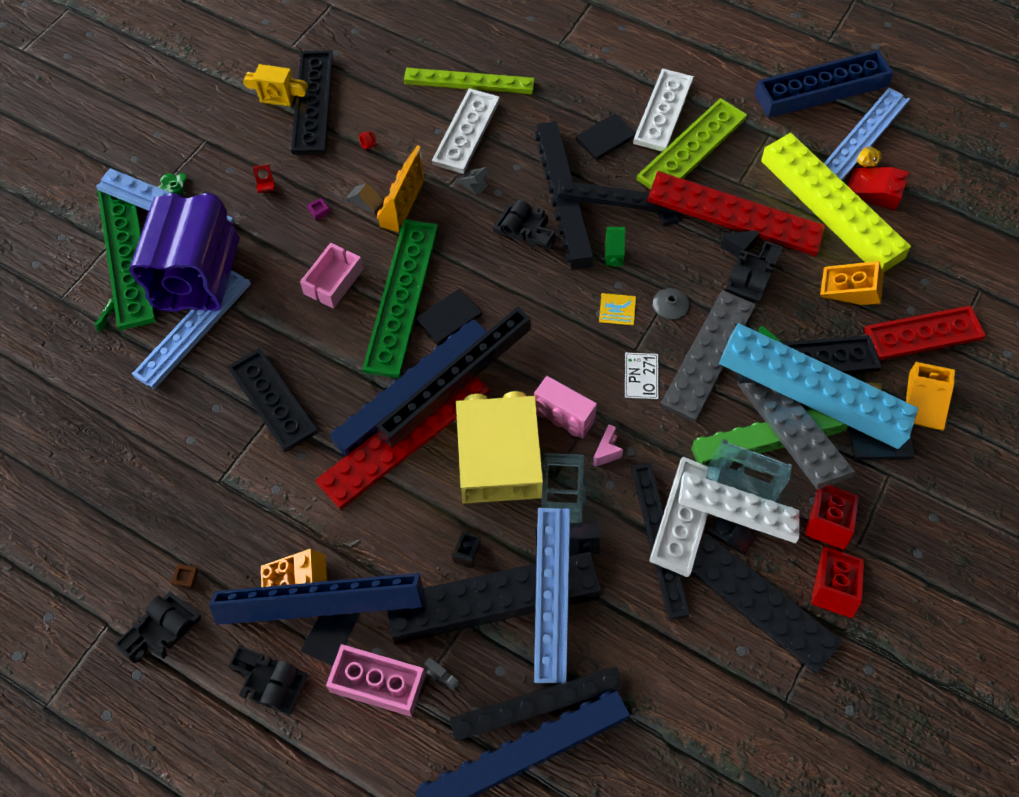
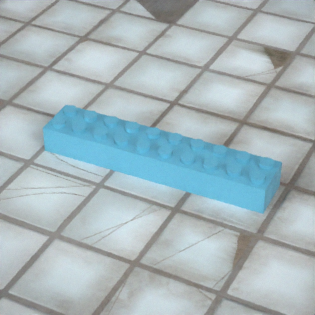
[719,323,918,449]

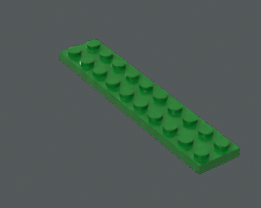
[97,190,156,331]
[362,219,438,379]

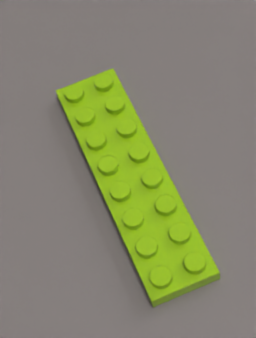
[636,98,747,189]

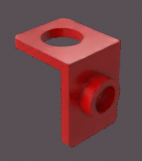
[253,164,275,193]

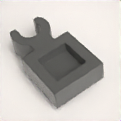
[424,658,459,691]

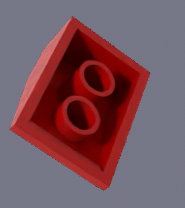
[848,167,909,211]
[805,485,859,550]
[811,546,864,618]

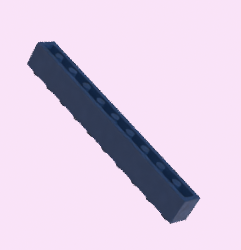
[330,319,487,457]
[209,573,425,625]
[415,691,630,797]

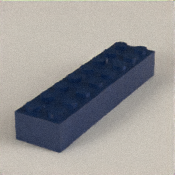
[754,50,893,118]

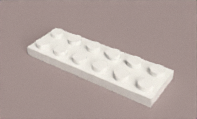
[633,68,694,152]
[432,88,500,174]
[649,457,719,577]
[679,472,799,543]

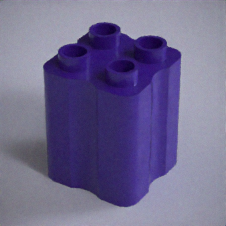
[129,193,240,312]

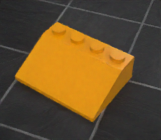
[377,145,424,232]

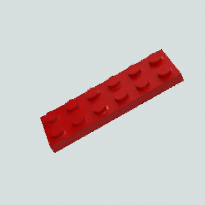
[864,305,986,361]

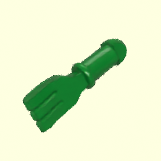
[94,298,114,332]

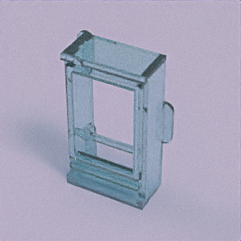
[706,439,792,502]
[537,453,586,526]

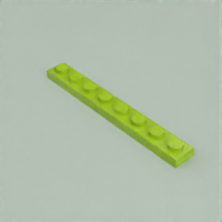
[404,68,534,94]

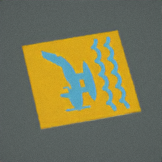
[599,293,636,325]

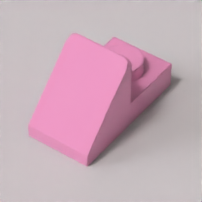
[593,425,623,467]

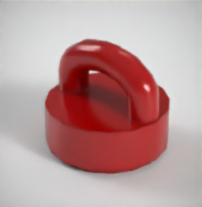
[359,131,377,150]

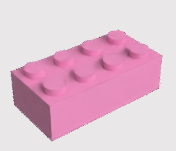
[326,644,426,717]

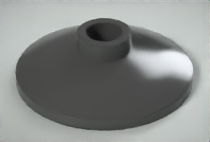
[653,288,689,320]

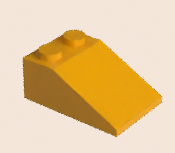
[820,261,884,305]

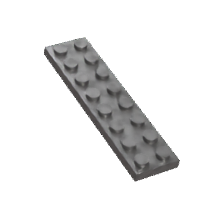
[660,290,756,423]
[738,381,855,490]

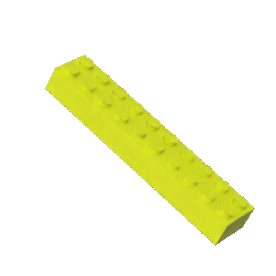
[761,133,911,273]

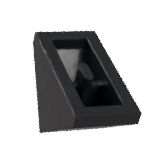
[720,230,759,257]

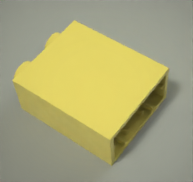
[456,391,543,504]

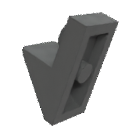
[458,167,489,195]

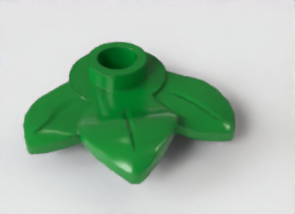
[158,173,187,195]

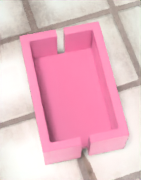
[300,243,363,309]
[534,376,597,439]

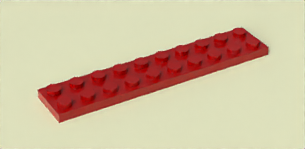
[647,171,825,256]
[315,376,490,510]

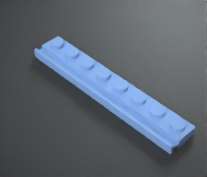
[824,88,910,181]
[96,168,233,224]
[132,270,251,390]
[534,508,570,683]

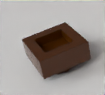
[171,564,199,589]

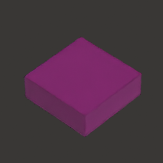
[306,198,331,220]

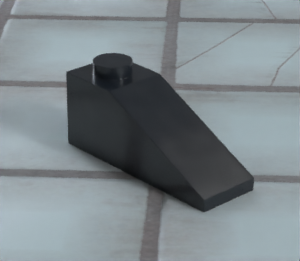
[535,522,600,555]

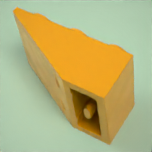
[906,362,955,430]
[261,549,327,587]

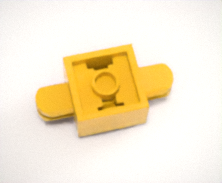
[243,64,308,107]

